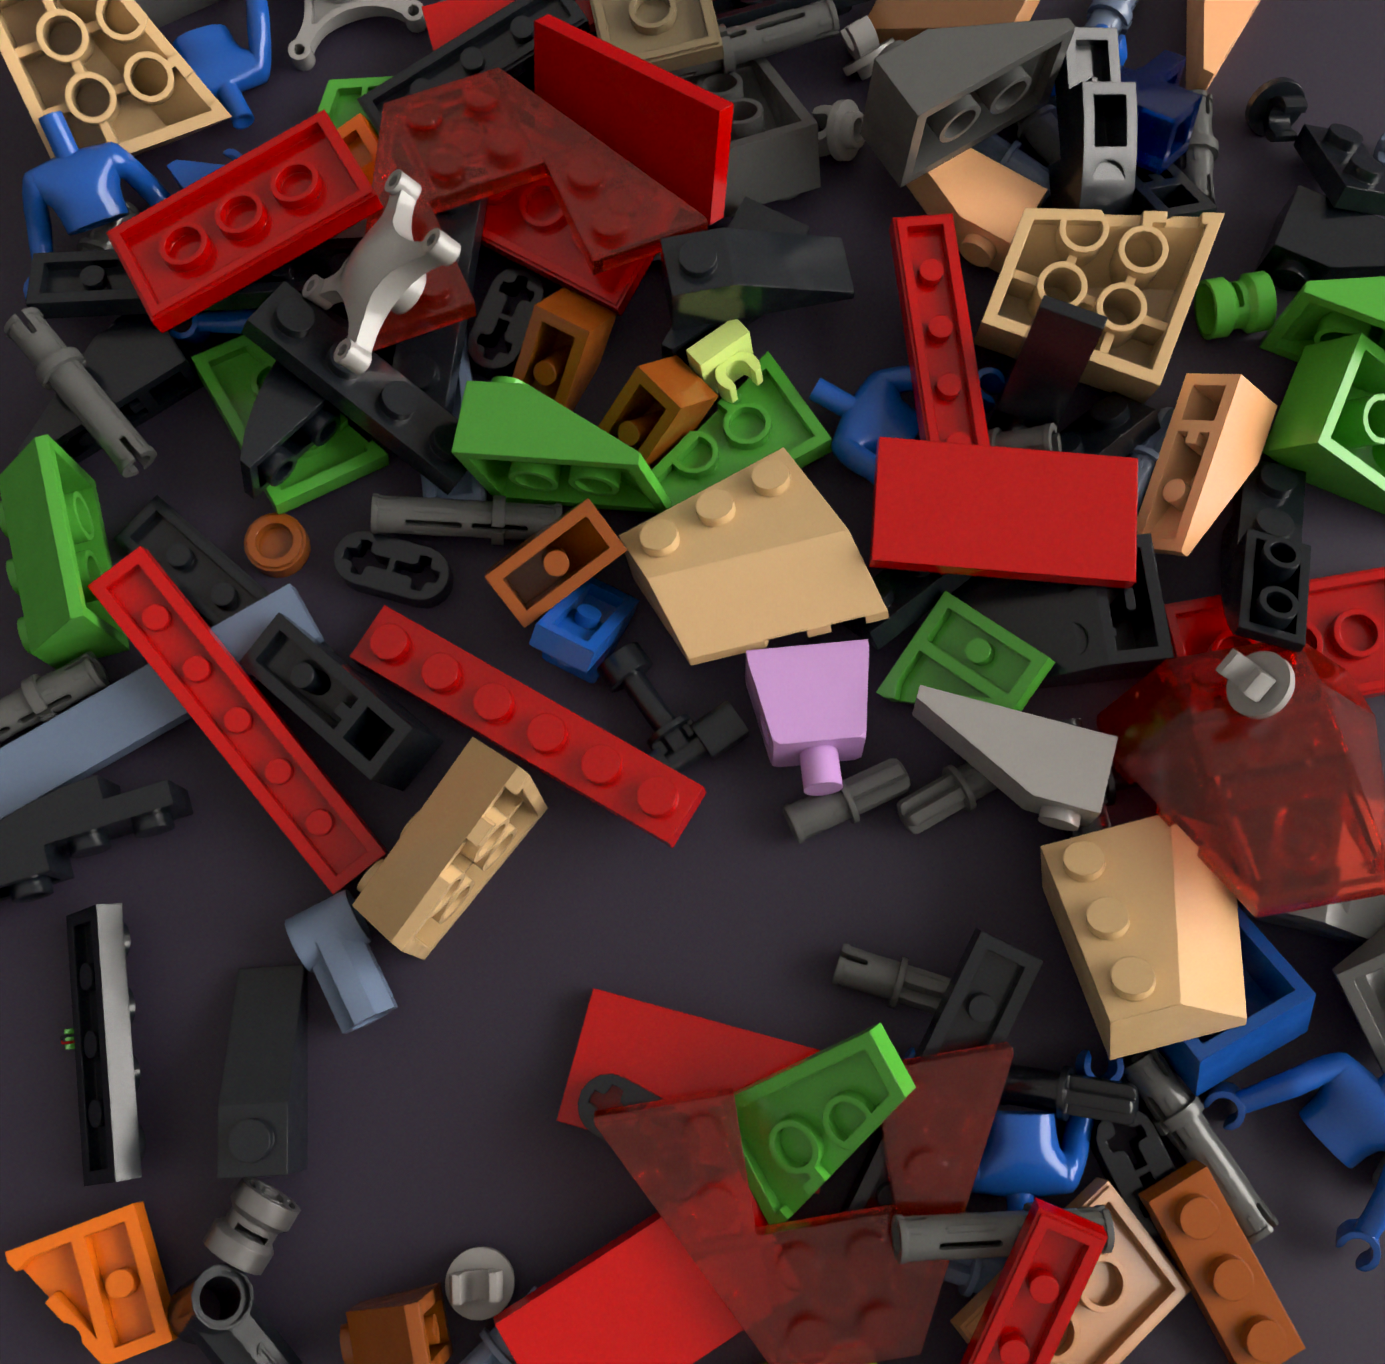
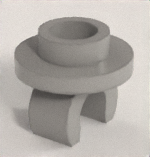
[839,15,895,81]
[812,99,865,161]
[1215,648,1295,719]
[445,1246,515,1320]

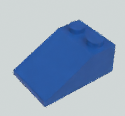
[1158,906,1316,1096]

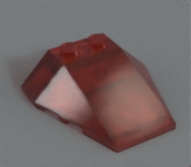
[1096,642,1385,918]

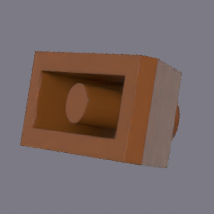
[512,287,617,411]
[598,355,719,470]
[484,498,627,628]
[340,1282,454,1364]

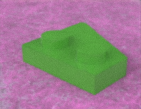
[876,591,1055,711]

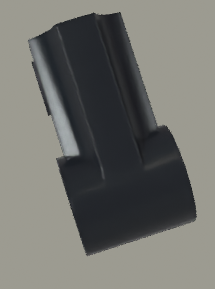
[167,1263,303,1364]

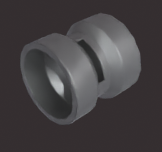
[202,1177,301,1275]

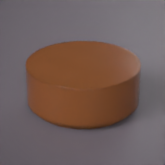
[244,512,311,578]

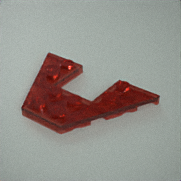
[365,67,708,351]
[594,1042,1014,1364]

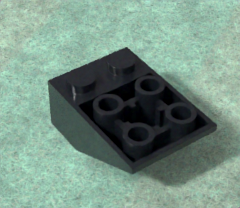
[951,533,1174,689]

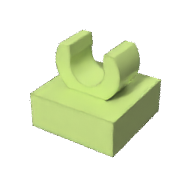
[686,319,763,403]

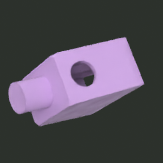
[745,639,869,796]

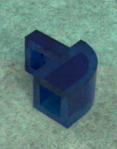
[1120,49,1203,175]

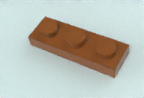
[1138,1159,1306,1364]

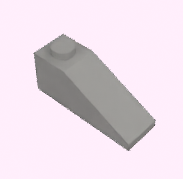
[912,685,1118,831]

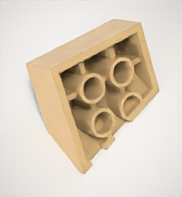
[0,0,232,159]
[973,208,1225,404]
[619,447,889,666]
[352,737,548,960]
[1040,811,1247,1060]

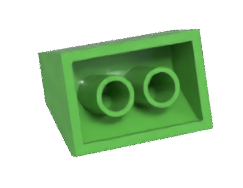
[0,434,130,669]

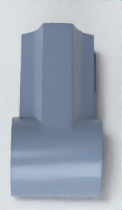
[285,889,398,1034]

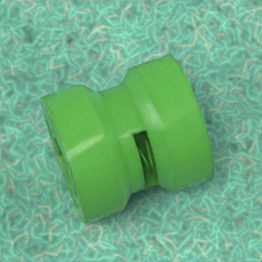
[1194,271,1277,340]

